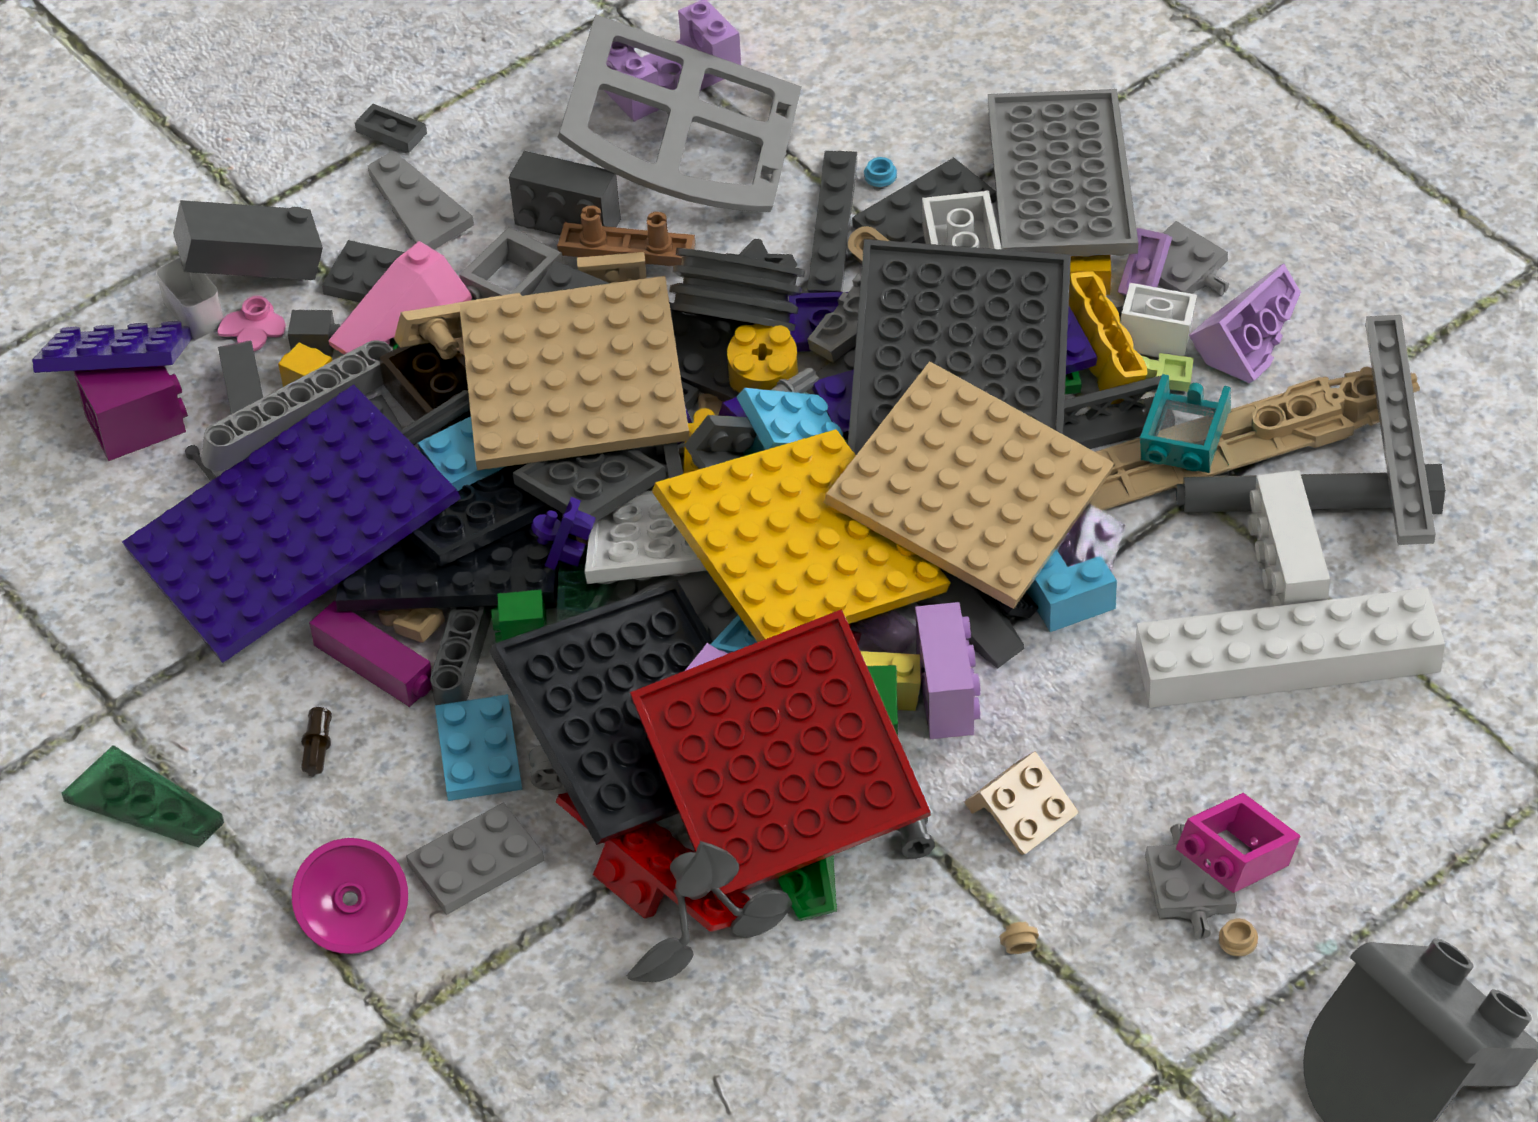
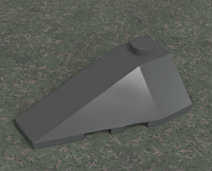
[915,567,1024,669]

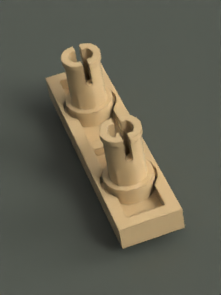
[394,293,522,359]

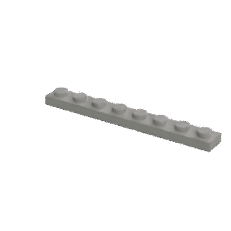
[1365,315,1436,545]

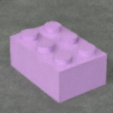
[915,602,980,739]

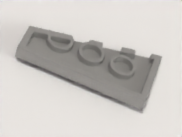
[367,150,474,250]

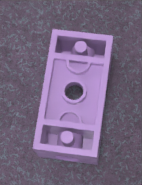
[604,0,741,121]

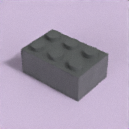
[509,151,621,235]

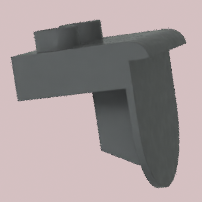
[1303,938,1538,1122]

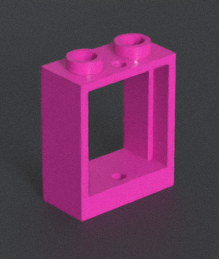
[1176,793,1301,893]

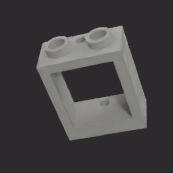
[459,227,563,301]

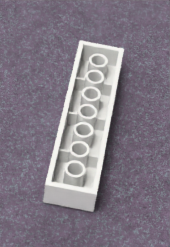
[1136,588,1445,708]

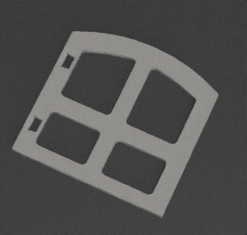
[558,14,802,212]

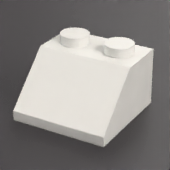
[1120,283,1197,358]

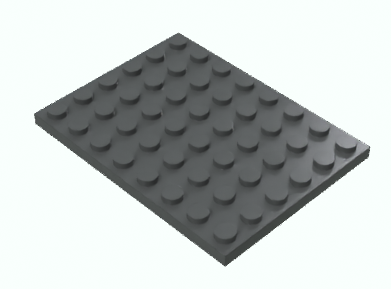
[848,239,1071,455]

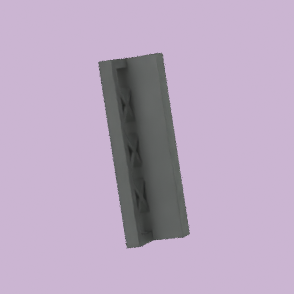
[1063,375,1175,449]

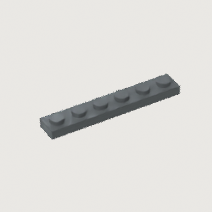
[808,151,857,293]

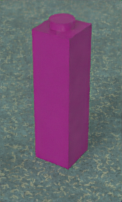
[309,601,432,707]

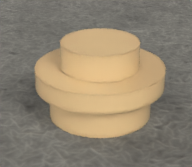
[1219,918,1258,956]
[999,922,1039,954]

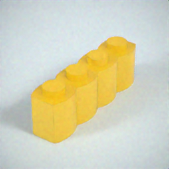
[1069,271,1147,404]

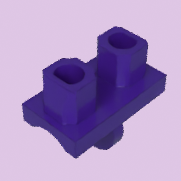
[531,497,596,570]

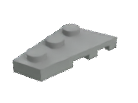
[808,274,861,362]

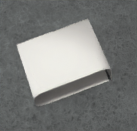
[156,258,223,341]

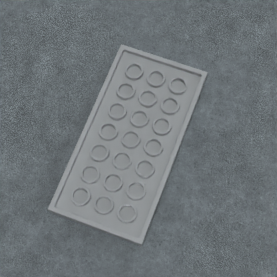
[988,89,1138,257]

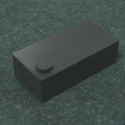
[173,200,323,280]

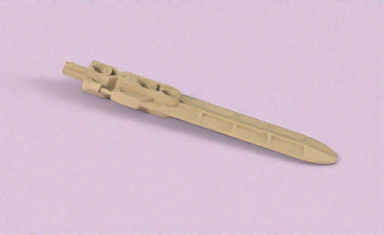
[1079,367,1420,518]

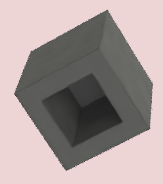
[288,310,340,357]

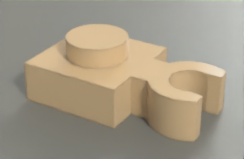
[377,608,445,643]

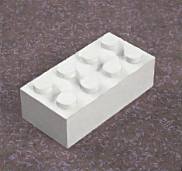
[922,191,1002,249]
[1248,470,1330,607]

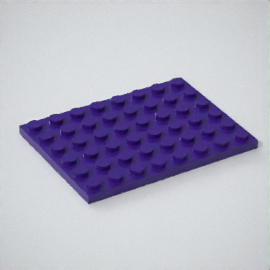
[122,384,461,663]

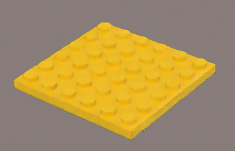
[652,429,951,642]

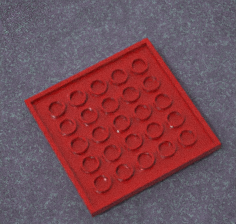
[630,609,931,901]

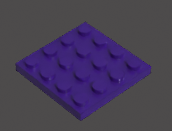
[32,321,192,373]

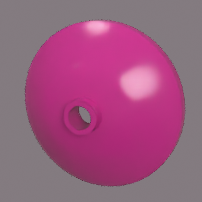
[292,838,408,954]

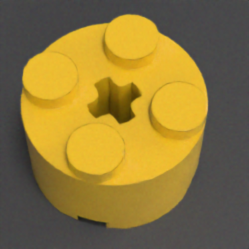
[727,324,798,393]

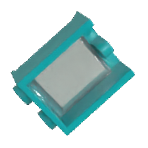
[1140,374,1231,473]

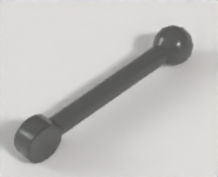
[185,445,216,481]

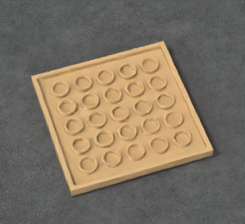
[459,276,690,470]
[824,361,1115,609]

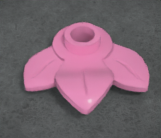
[218,296,286,351]

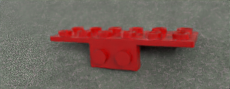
[556,792,750,932]

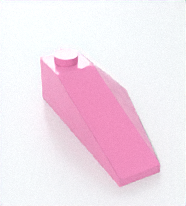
[328,241,472,355]

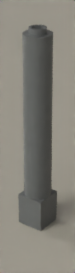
[1176,464,1446,514]

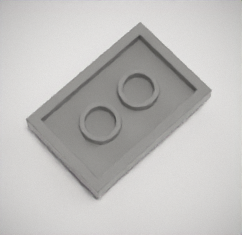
[406,802,544,915]

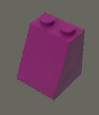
[73,366,188,461]

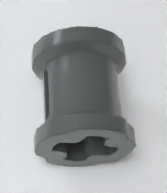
[897,817,935,859]

